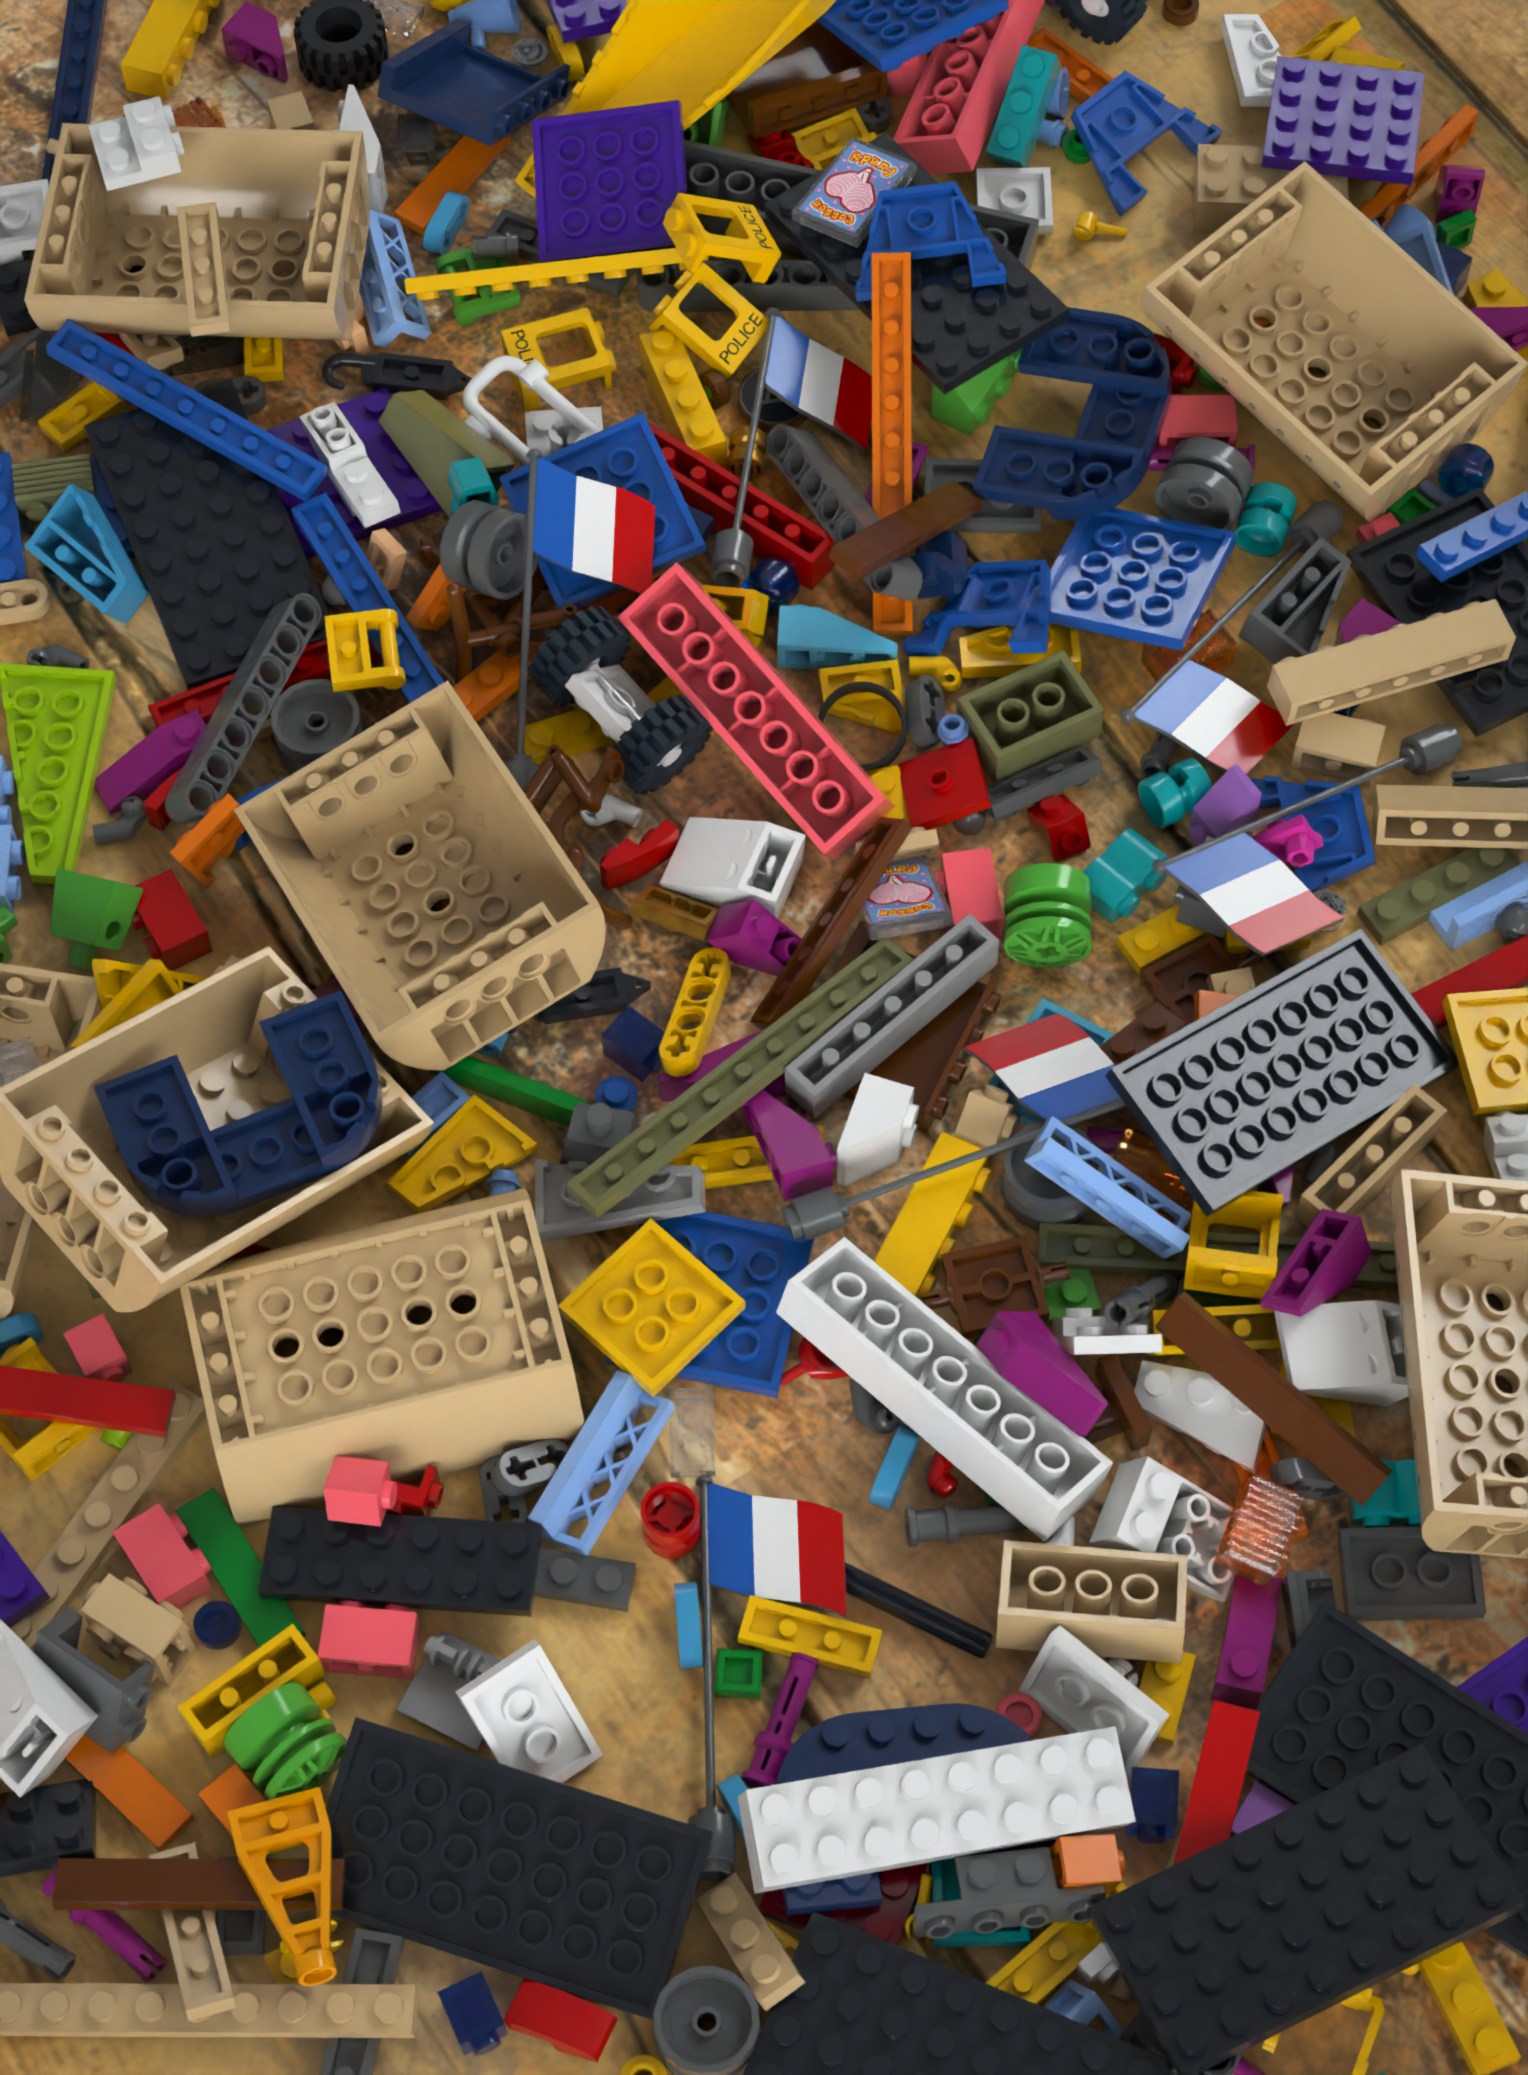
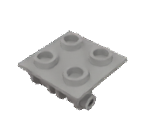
[396,1630,501,1752]

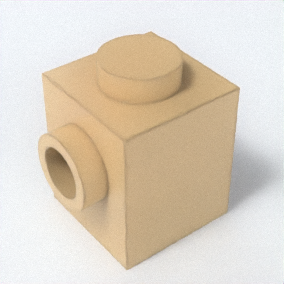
[954,1085,1020,1155]

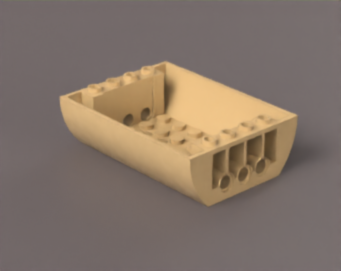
[0,946,434,1313]
[180,1188,585,1526]

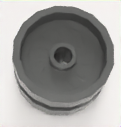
[1155,437,1254,531]
[440,500,539,600]
[271,679,364,775]
[1001,1121,1099,1230]
[653,1965,760,2075]

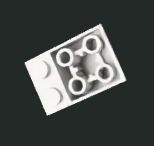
[333,85,388,214]
[659,817,806,919]
[1274,1300,1408,1407]
[1089,1456,1255,1602]
[0,1619,98,1797]

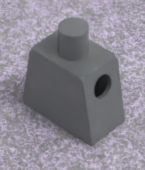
[560,1103,641,1165]

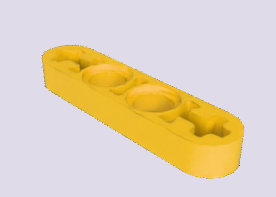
[659,948,731,1077]

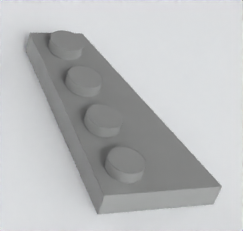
[535,1159,706,1242]

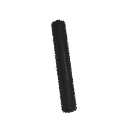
[845,1562,993,1658]

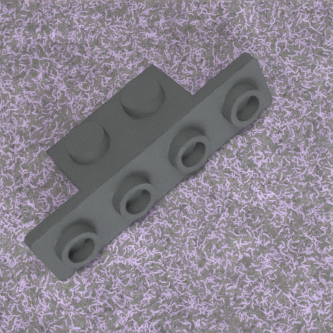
[913,1847,1107,1939]

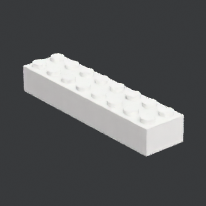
[776,1237,1113,1542]
[737,1726,1136,1894]

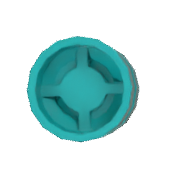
[1235,482,1298,557]
[1138,757,1212,829]

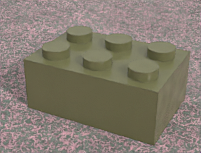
[957,650,1104,783]

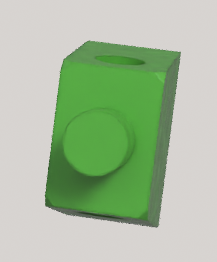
[50,868,143,970]

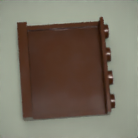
[724,21,887,140]
[830,921,1002,1132]

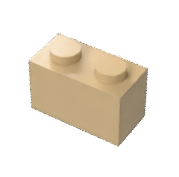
[1291,712,1386,787]

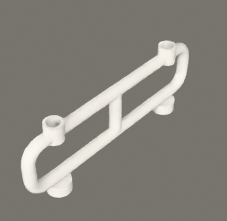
[462,355,602,465]

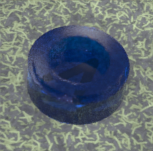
[193,1601,241,1650]

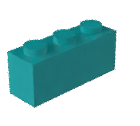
[986,45,1062,168]

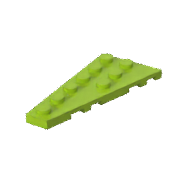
[0,663,117,884]

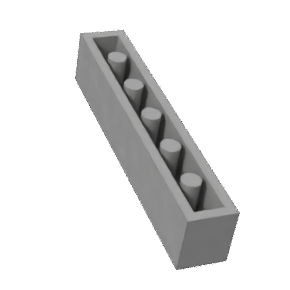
[784,914,999,1119]

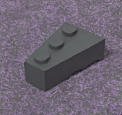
[1238,537,1351,664]

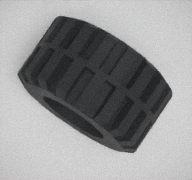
[293,0,389,92]

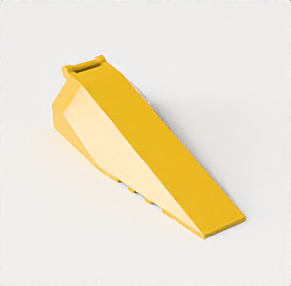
[515,0,836,200]

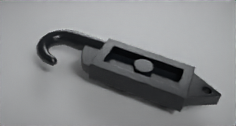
[322,351,472,401]
[508,967,651,1034]

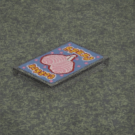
[792,137,917,248]
[859,855,953,940]

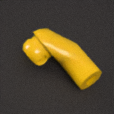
[909,656,963,692]

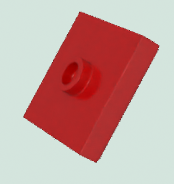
[898,736,992,831]

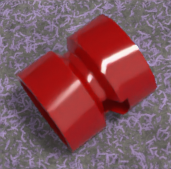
[640,1482,701,1559]

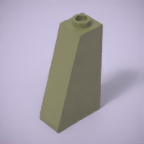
[378,390,515,518]

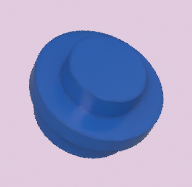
[595,1076,638,1112]

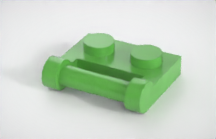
[434,247,521,326]

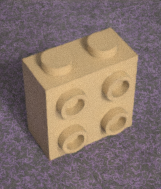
[80,1573,197,1687]

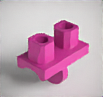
[1251,814,1324,868]

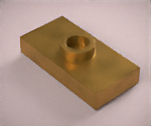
[630,884,719,941]

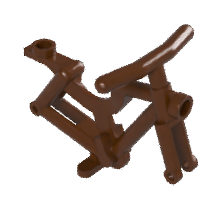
[417,536,578,685]
[523,744,633,930]

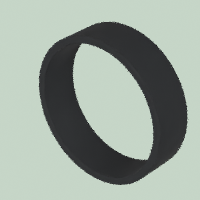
[818,682,907,771]

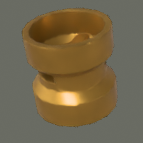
[726,426,767,481]

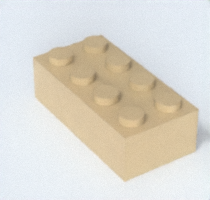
[1193,144,1348,232]
[996,1540,1188,1664]

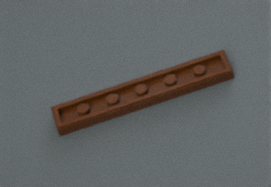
[829,480,984,579]
[750,817,913,1030]
[1155,1291,1393,1506]
[52,1858,346,1910]

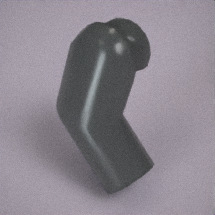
[27,644,90,669]
[93,796,147,845]
[1302,1141,1336,1185]
[849,1379,899,1434]

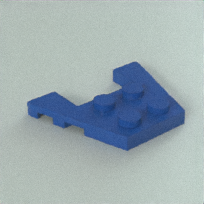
[1070,71,1223,217]
[855,181,1007,302]
[902,560,1051,657]
[1250,776,1375,894]

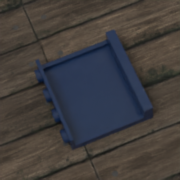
[377,18,570,146]

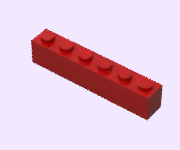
[648,422,836,590]

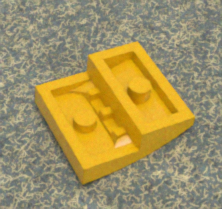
[791,108,877,170]

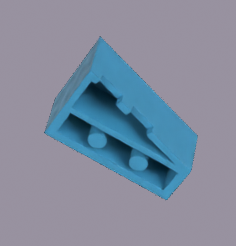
[24,483,149,624]

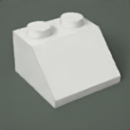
[837,1073,919,1186]

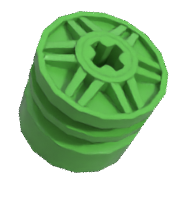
[1003,863,1092,968]
[223,1682,347,1801]

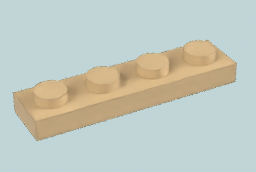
[177,202,231,337]
[148,1843,236,2021]

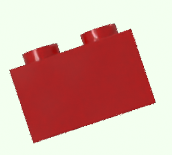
[131,869,213,971]

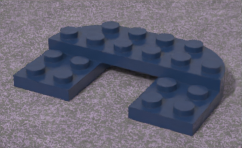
[972,307,1172,520]
[94,990,383,1217]
[775,1703,1056,1916]

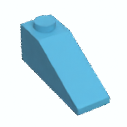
[777,604,898,669]

